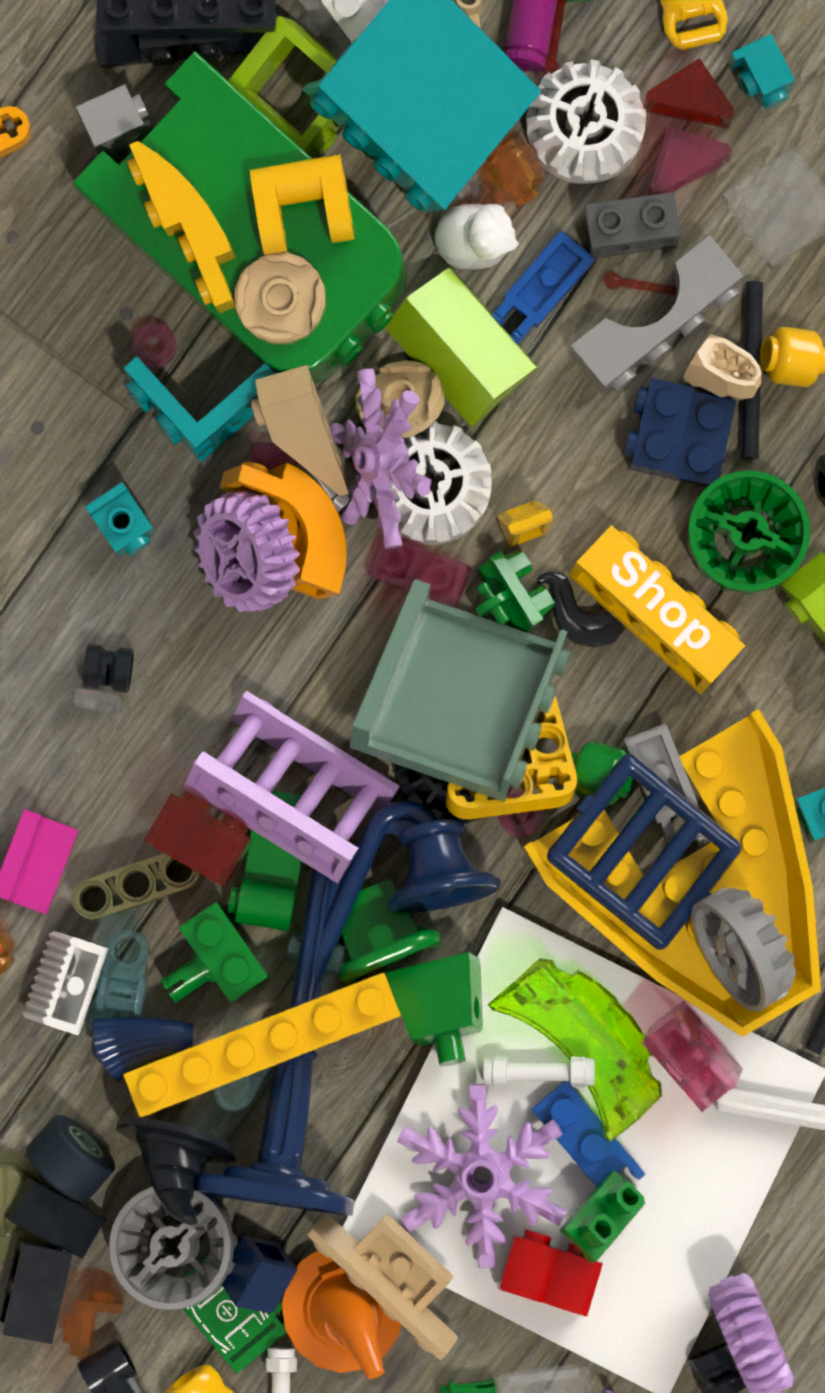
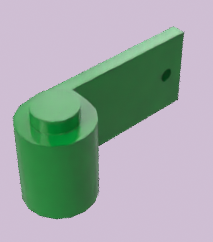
[228,790,302,932]

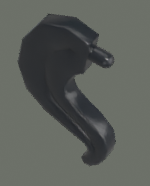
[537,571,625,648]

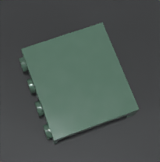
[350,579,571,802]

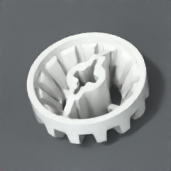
[525,60,646,184]
[374,421,492,545]

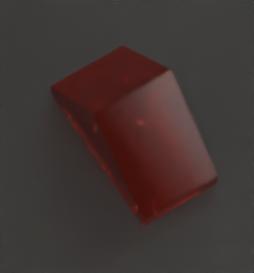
[643,58,734,129]

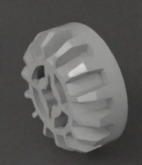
[691,887,796,1012]
[109,1187,237,1310]

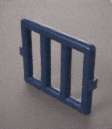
[547,754,742,950]

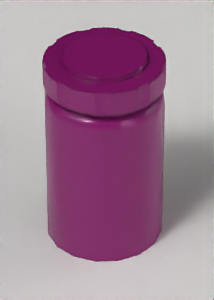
[503,0,558,72]

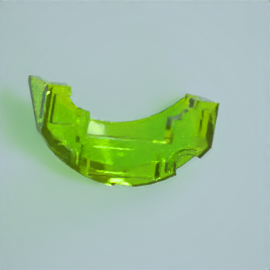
[488,958,662,1142]

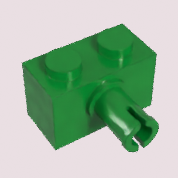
[160,902,270,1004]

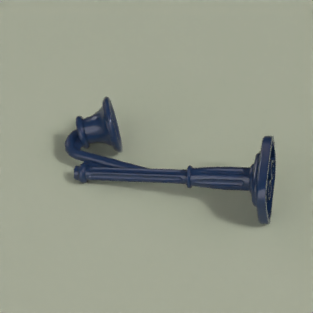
[194,800,501,1216]

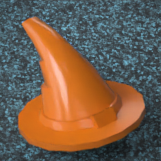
[281,1250,401,1379]

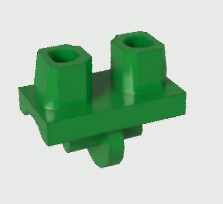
[475,550,555,633]
[559,1170,646,1263]

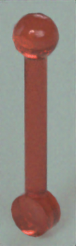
[542,0,567,75]
[604,272,677,295]

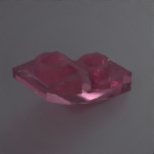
[367,534,472,608]

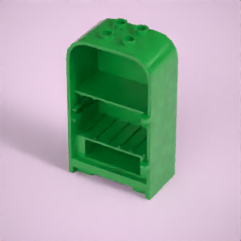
[72,51,408,384]

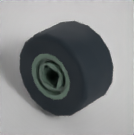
[27,1115,115,1202]

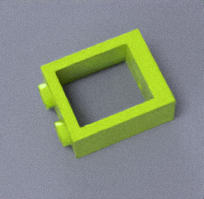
[228,16,339,157]

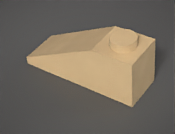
[251,365,349,496]

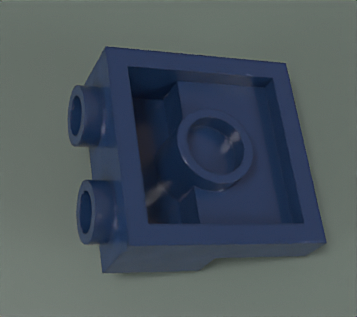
[624,378,736,487]

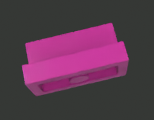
[0,809,79,915]

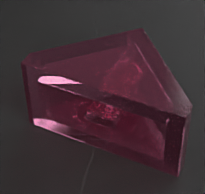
[647,126,732,196]

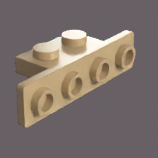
[307,1212,458,1360]

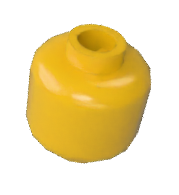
[760,327,825,387]

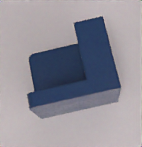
[221,1235,298,1313]

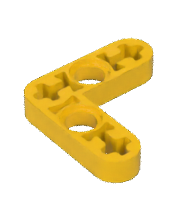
[446,697,577,819]

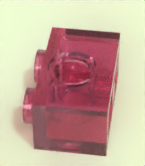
[642,1000,743,1112]

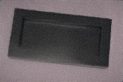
[4,1177,106,1259]

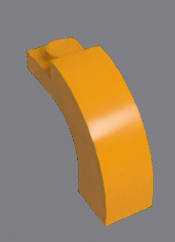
[220,462,347,600]

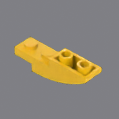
[127,141,236,313]

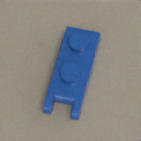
[531,1081,646,1187]

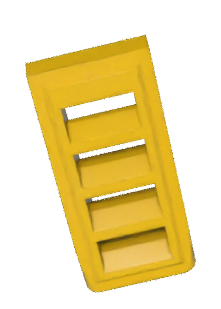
[498,501,553,548]

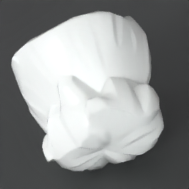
[434,204,519,269]

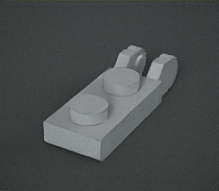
[623,723,708,846]

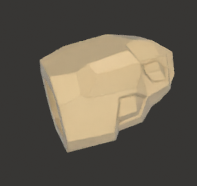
[683,334,762,400]

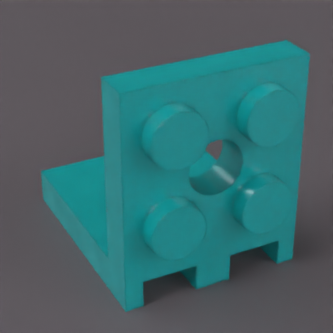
[123,357,275,463]

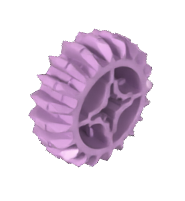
[193,490,300,612]
[709,1273,794,1393]

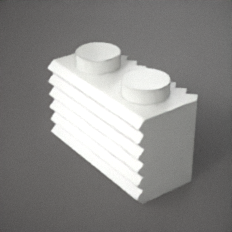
[22,931,108,1036]

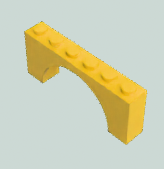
[123,972,401,1118]

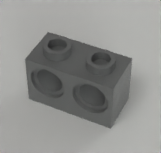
[583,192,680,259]

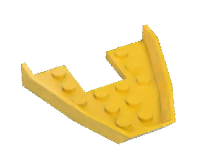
[522,709,821,1037]

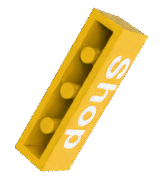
[568,525,746,695]

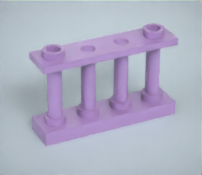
[183,691,399,884]

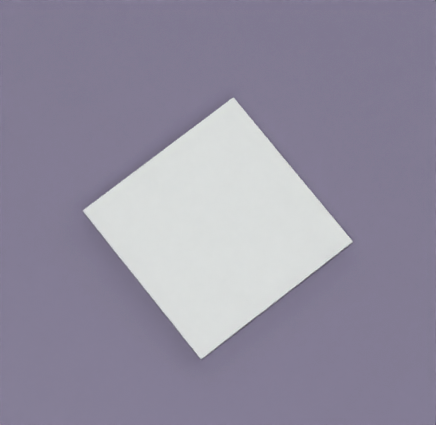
[343,907,825,1393]

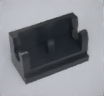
[0,1238,73,1344]

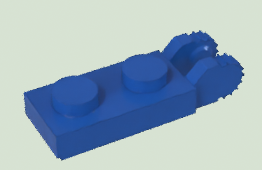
[492,231,595,345]

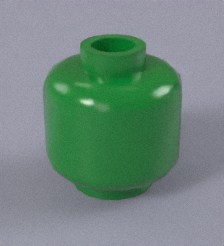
[571,741,634,805]

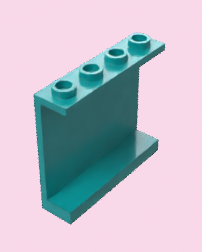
[302,0,541,213]

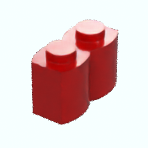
[497,1229,603,1317]

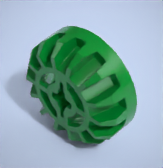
[687,470,810,595]

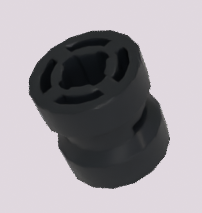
[82,643,134,693]
[688,1342,746,1393]

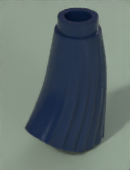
[92,1017,194,1083]

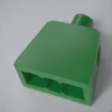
[386,952,483,1066]

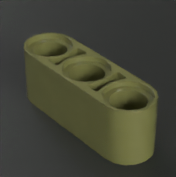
[72,849,202,920]

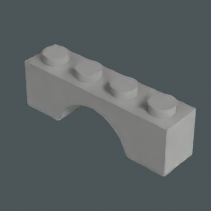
[569,235,744,395]

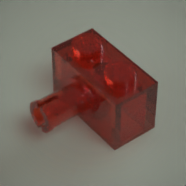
[143,791,253,888]

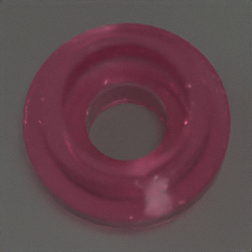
[132,323,177,368]
[498,792,544,837]

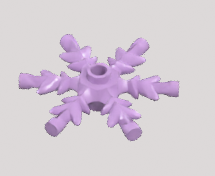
[330,369,431,549]
[397,1084,567,1268]

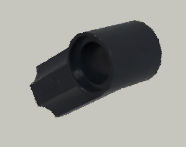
[77,1339,145,1393]

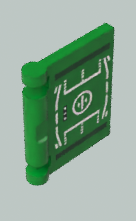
[181,1239,286,1374]

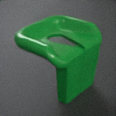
[338,878,442,987]

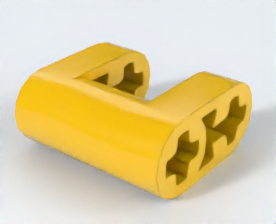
[250,154,355,255]

